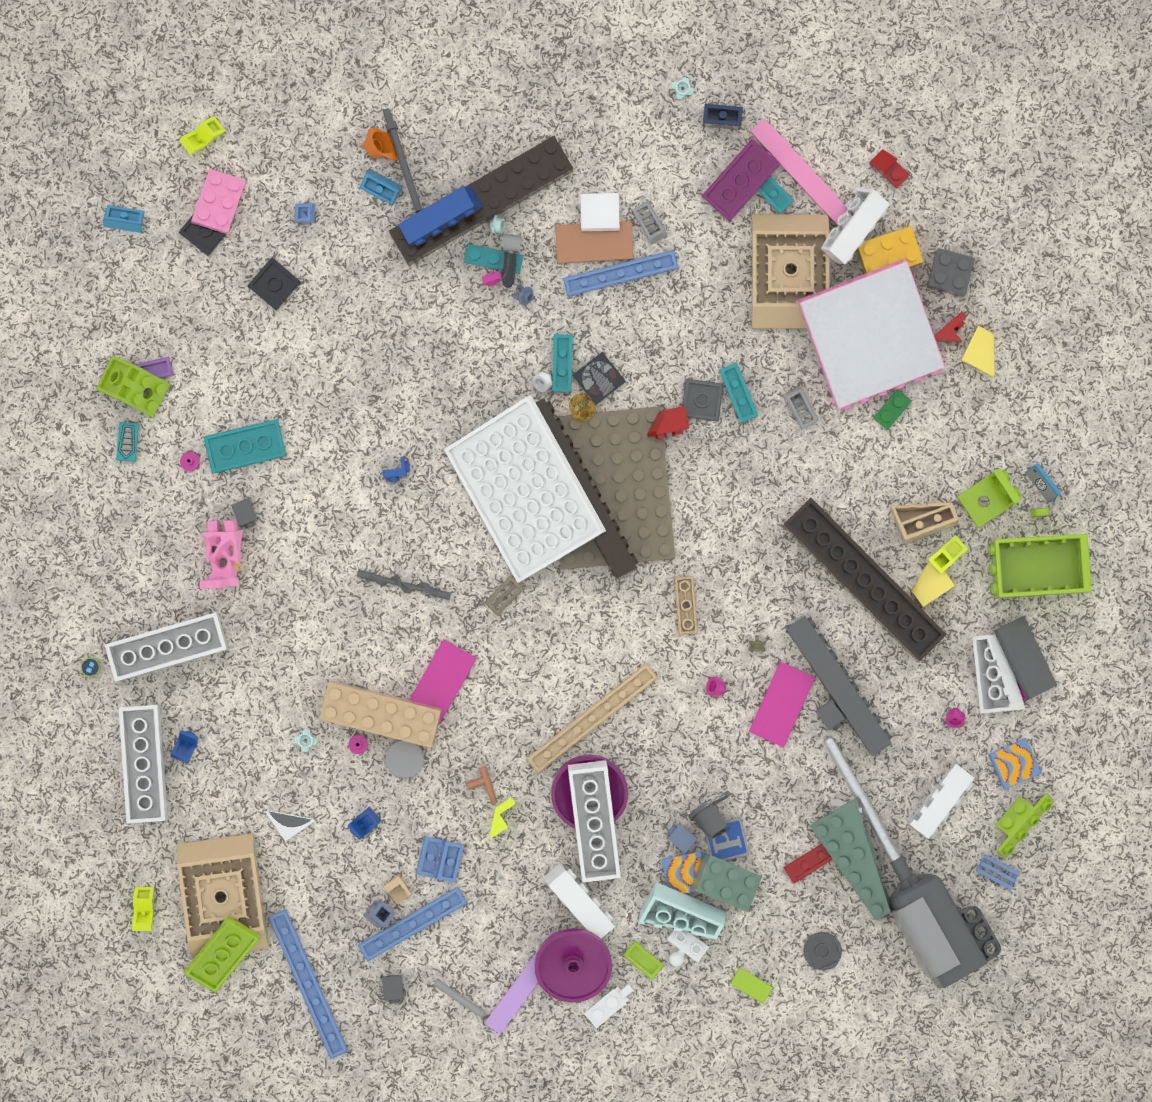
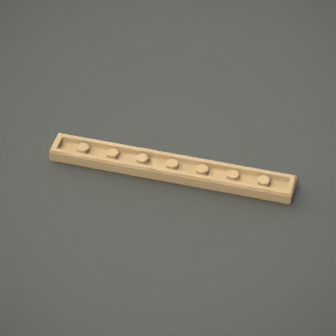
[526,663,658,773]

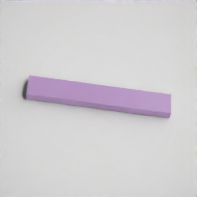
[485,929,557,1034]

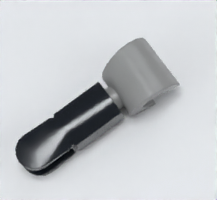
[502,234,521,288]

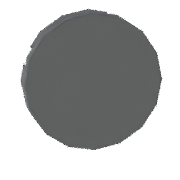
[803,932,842,971]

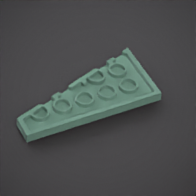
[810,797,893,920]

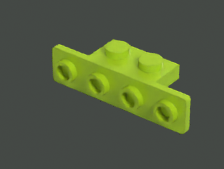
[995,793,1054,858]

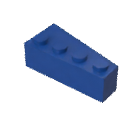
[398,186,483,246]

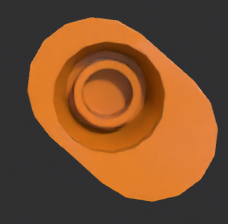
[362,127,405,160]

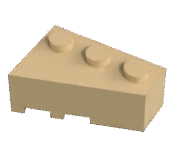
[890,502,959,545]

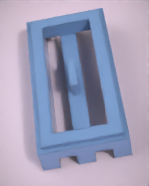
[976,854,1019,890]

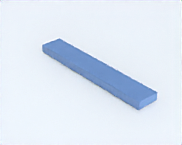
[563,250,679,297]
[358,887,467,962]

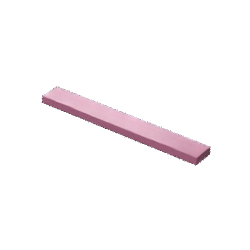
[750,118,848,226]

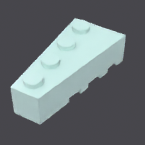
[638,882,726,939]

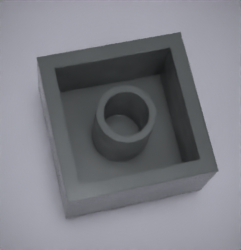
[926,248,975,297]

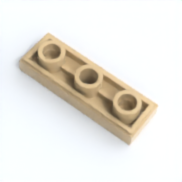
[674,576,698,635]

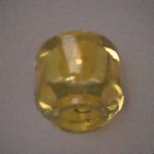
[569,393,596,422]

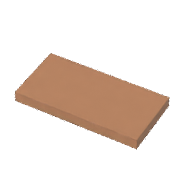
[555,221,633,264]

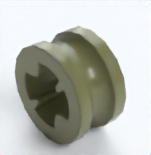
[748,641,766,652]

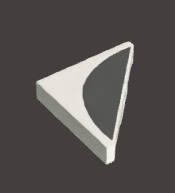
[266,810,315,841]

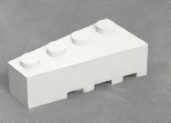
[821,187,889,264]
[973,635,1025,714]
[907,763,974,839]
[543,863,615,939]

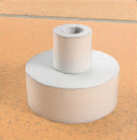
[532,372,552,392]

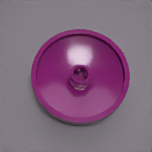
[551,755,628,829]
[535,928,612,1002]

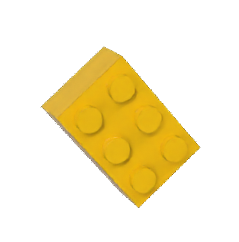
[856,226,923,274]

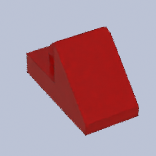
[869,149,910,189]
[934,311,966,343]

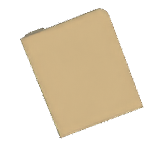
[383,875,412,904]

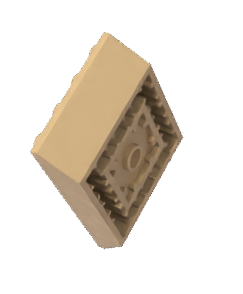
[752,214,830,329]
[177,833,269,959]

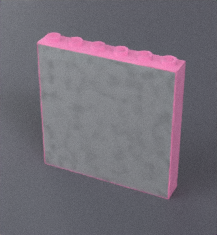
[796,259,945,410]

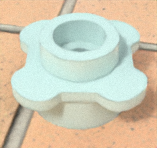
[672,77,694,99]
[490,215,505,236]
[294,729,317,752]

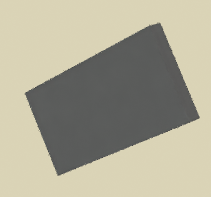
[994,616,1057,700]

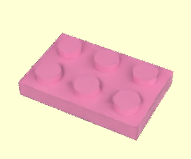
[191,168,246,235]

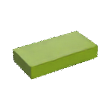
[623,941,664,980]
[730,967,773,1004]

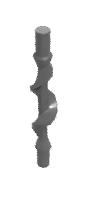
[357,569,451,600]

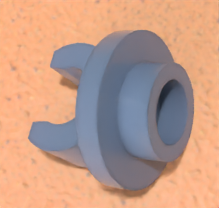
[512,285,534,305]

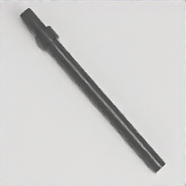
[383,108,423,213]

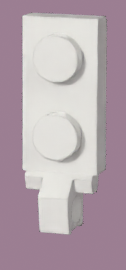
[584,984,633,1028]

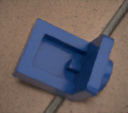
[382,457,410,482]
[170,730,198,764]
[347,806,382,840]

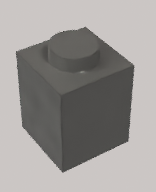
[231,498,259,529]
[815,700,845,730]
[382,974,404,1004]

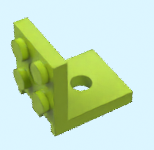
[96,355,170,418]
[957,468,1021,528]

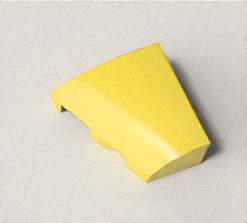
[961,326,995,377]
[911,562,955,607]

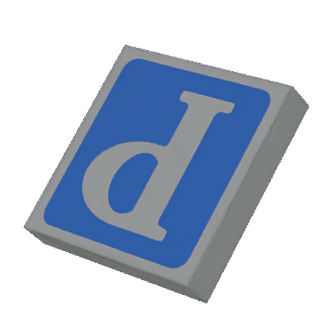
[705,817,750,861]

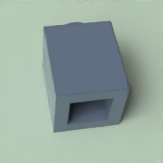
[667,824,697,853]
[363,901,396,928]

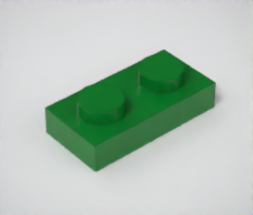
[873,389,912,430]

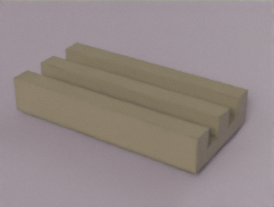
[484,575,524,616]

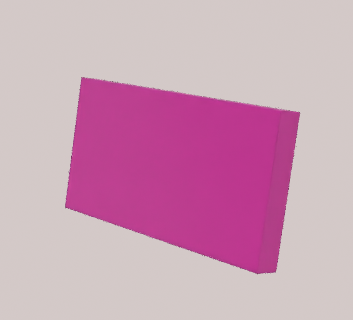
[409,639,477,725]
[749,662,815,747]

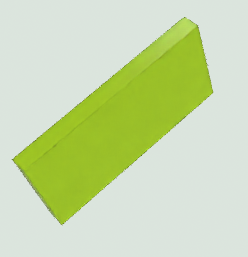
[184,916,260,993]

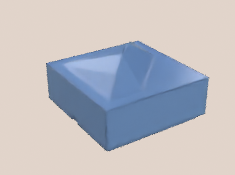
[295,203,315,223]

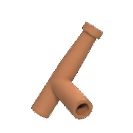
[466,766,498,804]

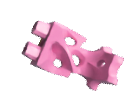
[200,520,243,589]

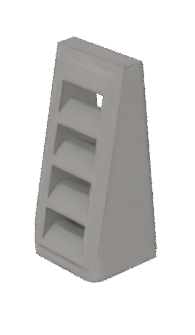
[632,201,668,245]
[782,386,818,430]

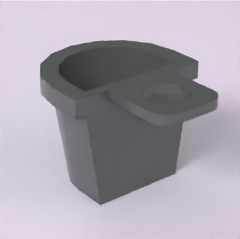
[688,791,731,839]

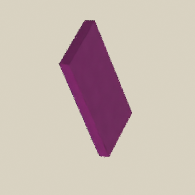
[702,139,781,222]

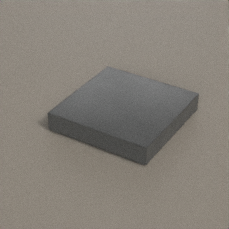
[682,379,724,422]

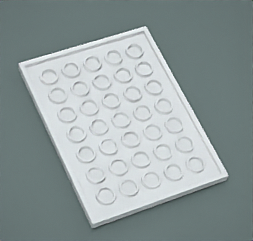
[444,395,606,583]

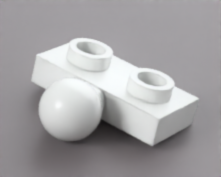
[667,930,709,967]

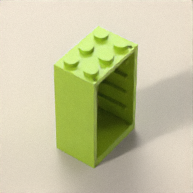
[987,534,1092,599]

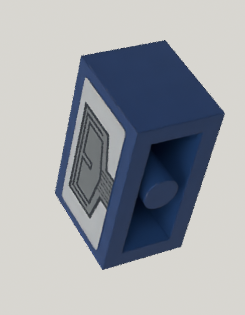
[702,104,743,130]

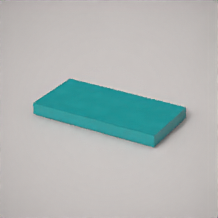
[203,419,287,474]

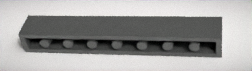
[786,616,892,756]

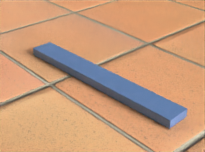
[268,909,348,1059]

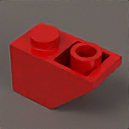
[647,406,690,439]

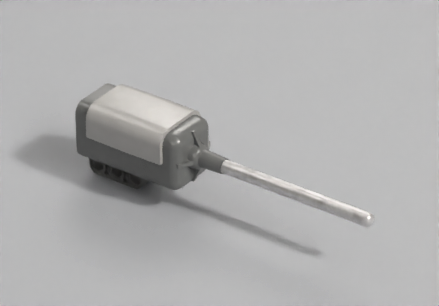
[823,736,1001,988]

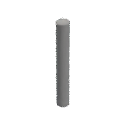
[434,979,485,1017]

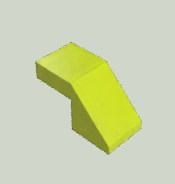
[179,116,225,155]
[928,535,968,574]
[490,797,516,838]
[132,887,154,931]

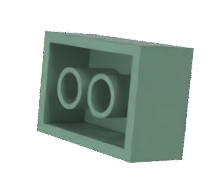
[690,853,762,912]

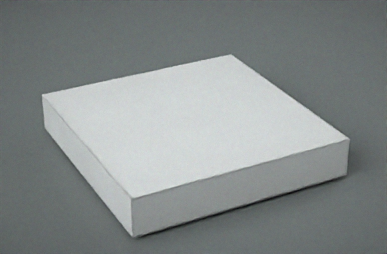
[580,193,620,232]

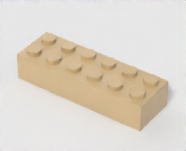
[319,680,442,748]

